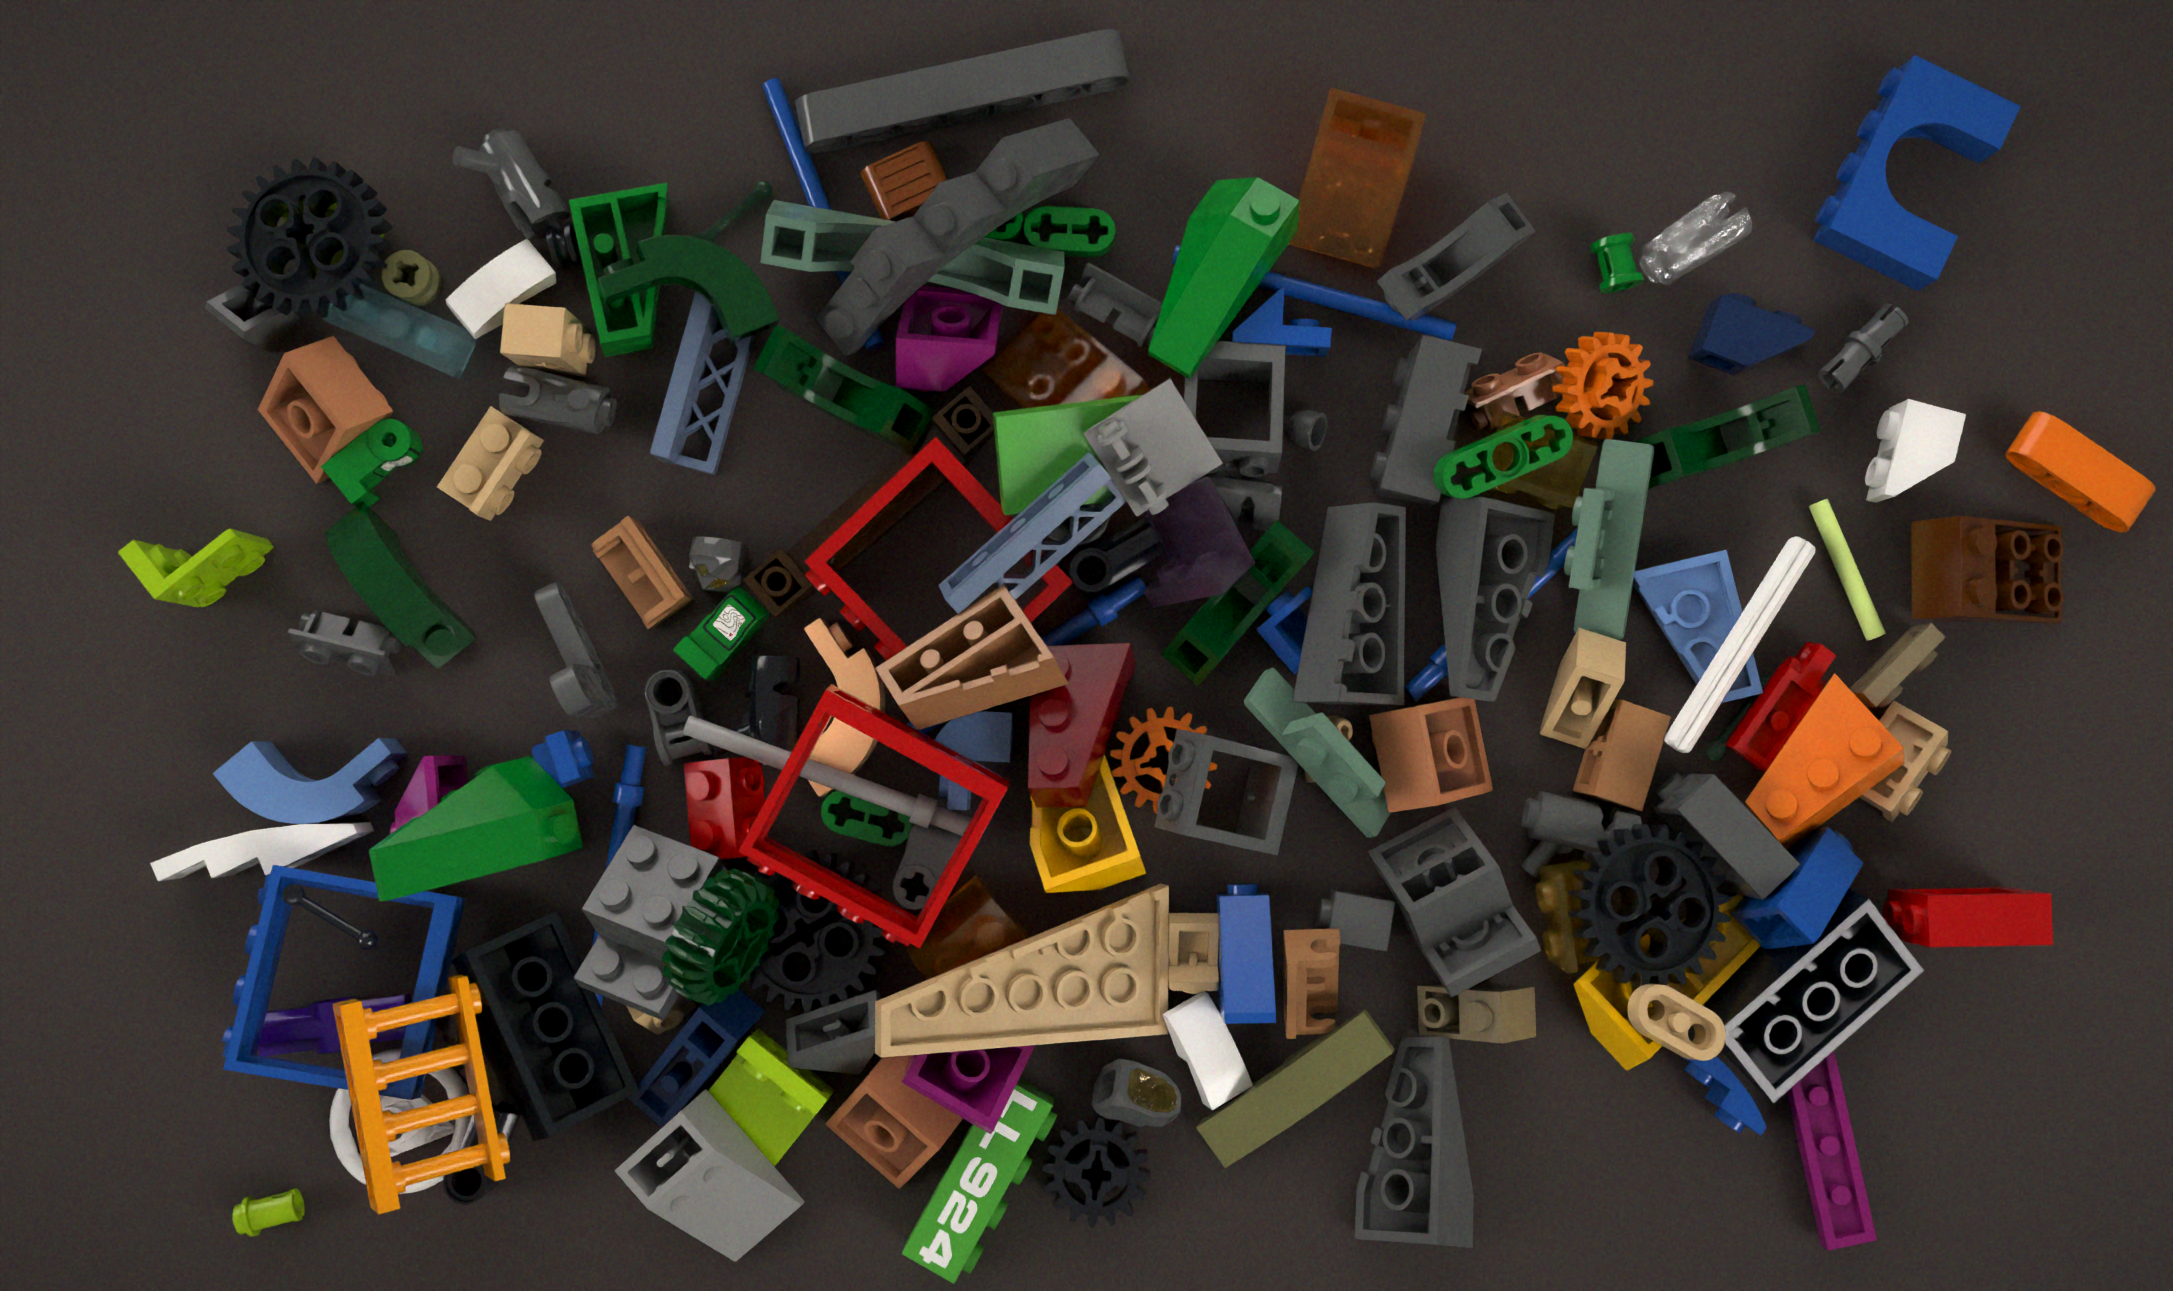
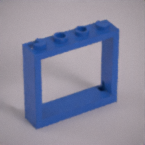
[222,865,466,1100]

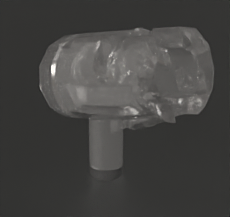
[1639,191,1753,286]

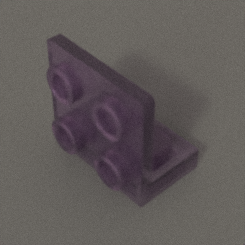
[1143,477,1255,608]

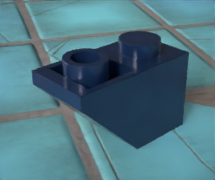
[1688,293,1815,375]

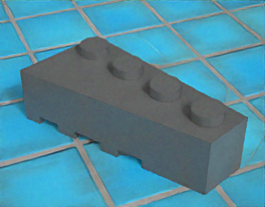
[1293,502,1406,706]

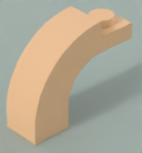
[804,618,885,797]

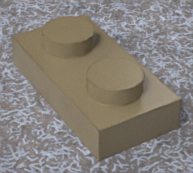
[1850,623,1946,708]

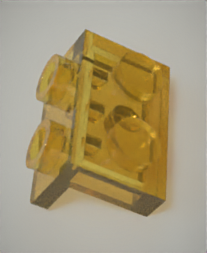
[1485,411,1598,510]
[1536,859,1601,974]

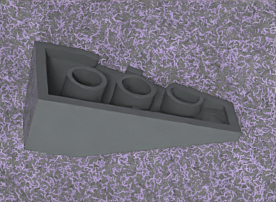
[1436,497,1555,702]
[1355,1036,1474,1248]

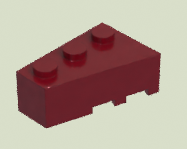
[1028,643,1136,808]

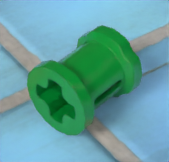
[1589,233,1644,294]

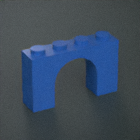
[1813,55,2021,291]

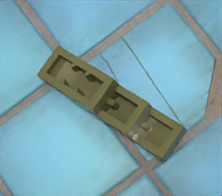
[1196,1009,1395,1168]

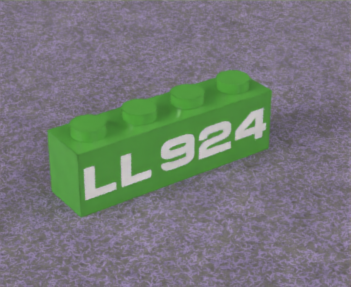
[902,1078,1057,1284]

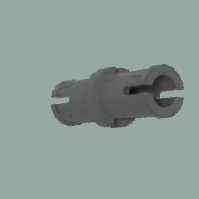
[1818,303,1909,393]

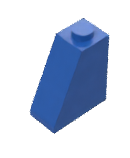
[1730,827,1864,949]
[1216,883,1276,1024]

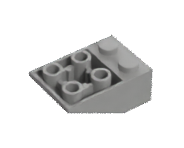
[614,1089,805,1262]

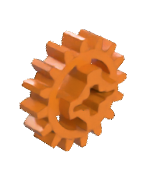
[1553,332,1653,440]
[1110,707,1217,813]

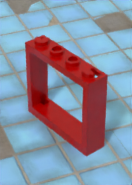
[804,437,1073,661]
[738,684,1010,949]

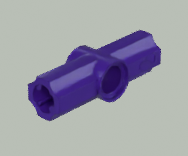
[258,993,412,1056]

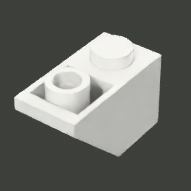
[1865,399,1966,503]

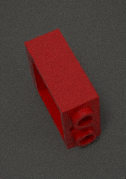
[1883,887,2053,947]

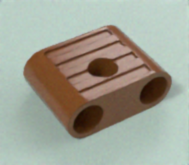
[860,141,948,222]

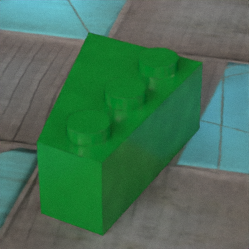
[568,183,670,357]

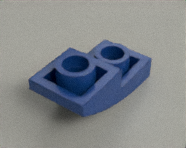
[1677,1039,1767,1136]

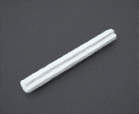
[1664,536,1816,753]

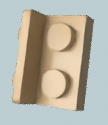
[437,406,544,521]
[1859,700,1951,822]

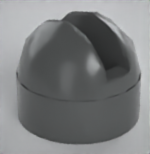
[1286,410,1328,451]

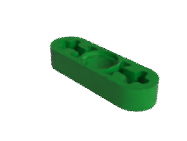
[1433,415,1573,499]

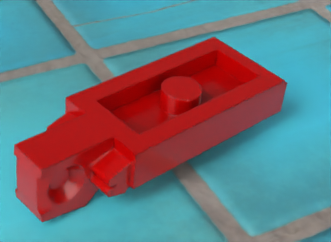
[1725,642,1837,773]

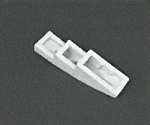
[150,822,374,881]

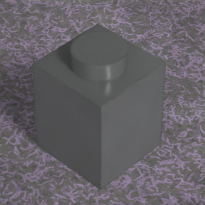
[1316,888,1395,952]

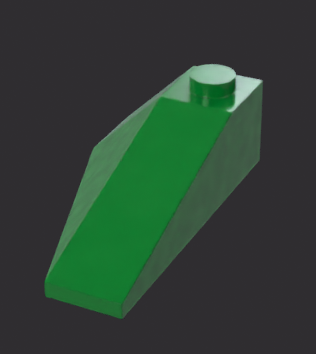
[1148,177,1300,379]
[369,756,583,902]

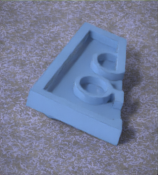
[1633,550,1763,703]

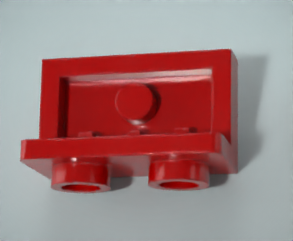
[684,757,768,859]

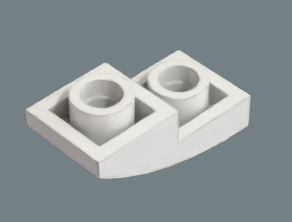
[446,239,556,339]
[1162,991,1253,1110]

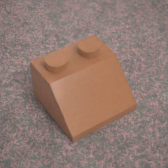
[258,336,393,484]
[1369,697,1493,813]
[825,1055,963,1189]

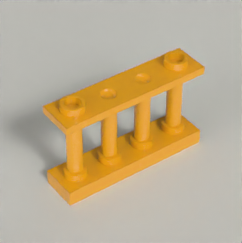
[332,974,510,1215]

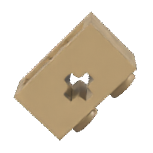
[500,303,595,377]

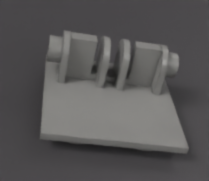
[1083,378,1223,516]

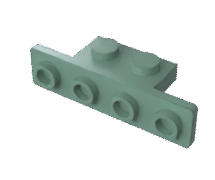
[1564,439,1654,640]
[1244,668,1391,838]

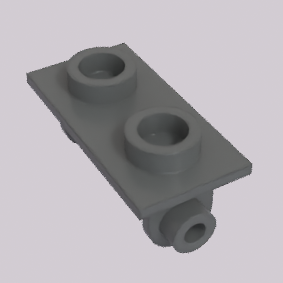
[1067,262,1163,348]
[288,610,402,676]

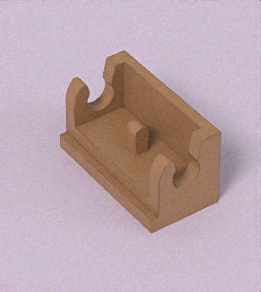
[591,515,695,630]
[1572,699,1671,811]
[1283,928,1340,1039]

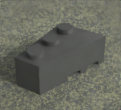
[1370,335,1482,508]

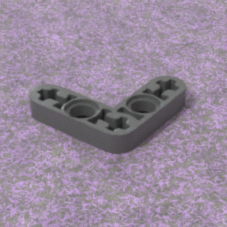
[534,580,620,718]

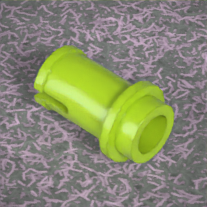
[233,1188,305,1237]

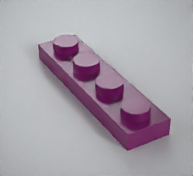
[1787,1051,1877,1251]

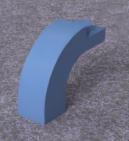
[213,738,408,824]

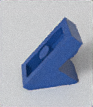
[1229,287,1332,357]

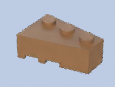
[875,584,1069,730]

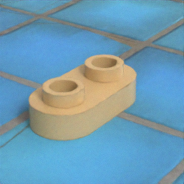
[1627,984,1726,1061]

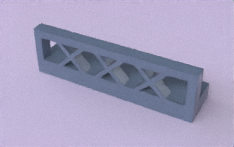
[650,291,756,476]
[939,452,1127,614]

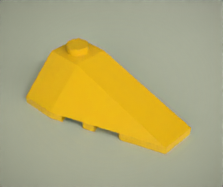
[1030,755,1146,893]
[1573,894,1761,1071]

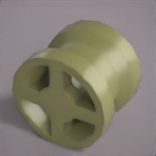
[381,250,442,306]

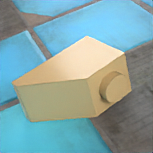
[1540,628,1626,749]

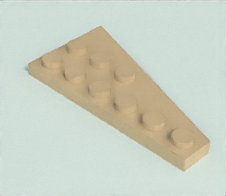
[875,883,1169,1058]

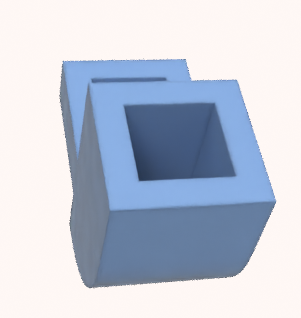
[935,711,1014,810]

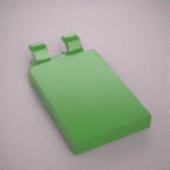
[993,395,1142,515]

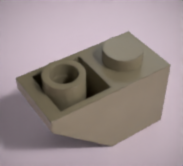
[1417,983,1536,1044]

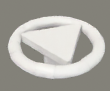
[329,1048,472,1194]

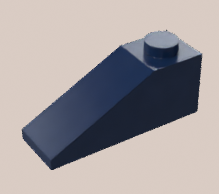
[628,989,765,1128]

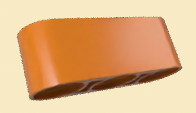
[2005,411,2156,533]

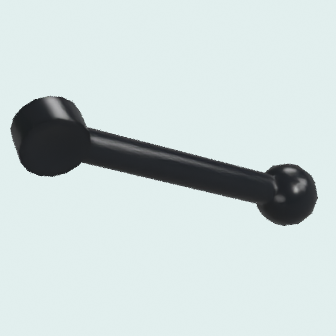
[282,885,378,950]

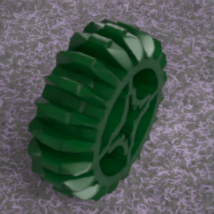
[662,868,779,1006]

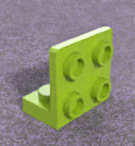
[118,528,274,607]
[708,1028,835,1167]

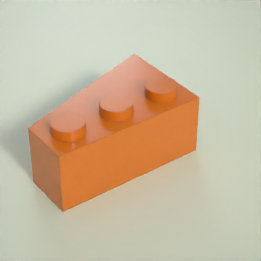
[1745,673,1904,850]

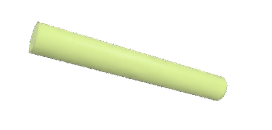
[1809,498,1886,641]

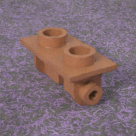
[1464,353,1565,430]

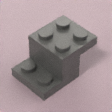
[1368,807,1541,997]
[574,825,724,1021]

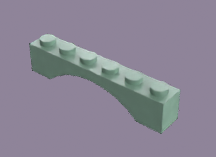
[760,200,1065,315]

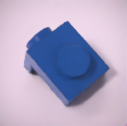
[1256,586,1313,675]
[532,730,595,788]

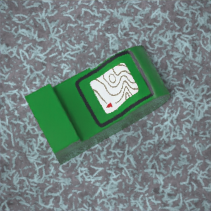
[321,418,423,507]
[673,586,770,682]

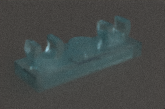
[322,284,479,380]

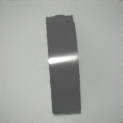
[1377,193,1536,321]

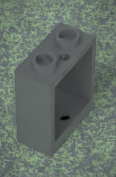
[1182,341,1286,477]
[1154,729,1299,856]
[1650,773,1800,900]

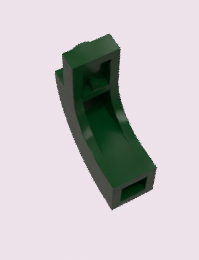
[597,235,780,344]
[753,325,935,454]
[1634,384,1822,489]
[325,501,476,670]
[1161,520,1315,686]

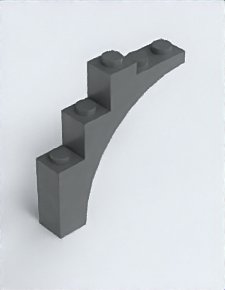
[816,118,1100,356]

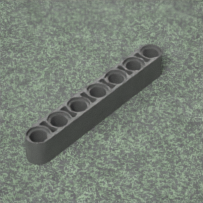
[795,29,1131,154]

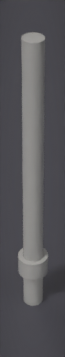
[683,715,972,836]

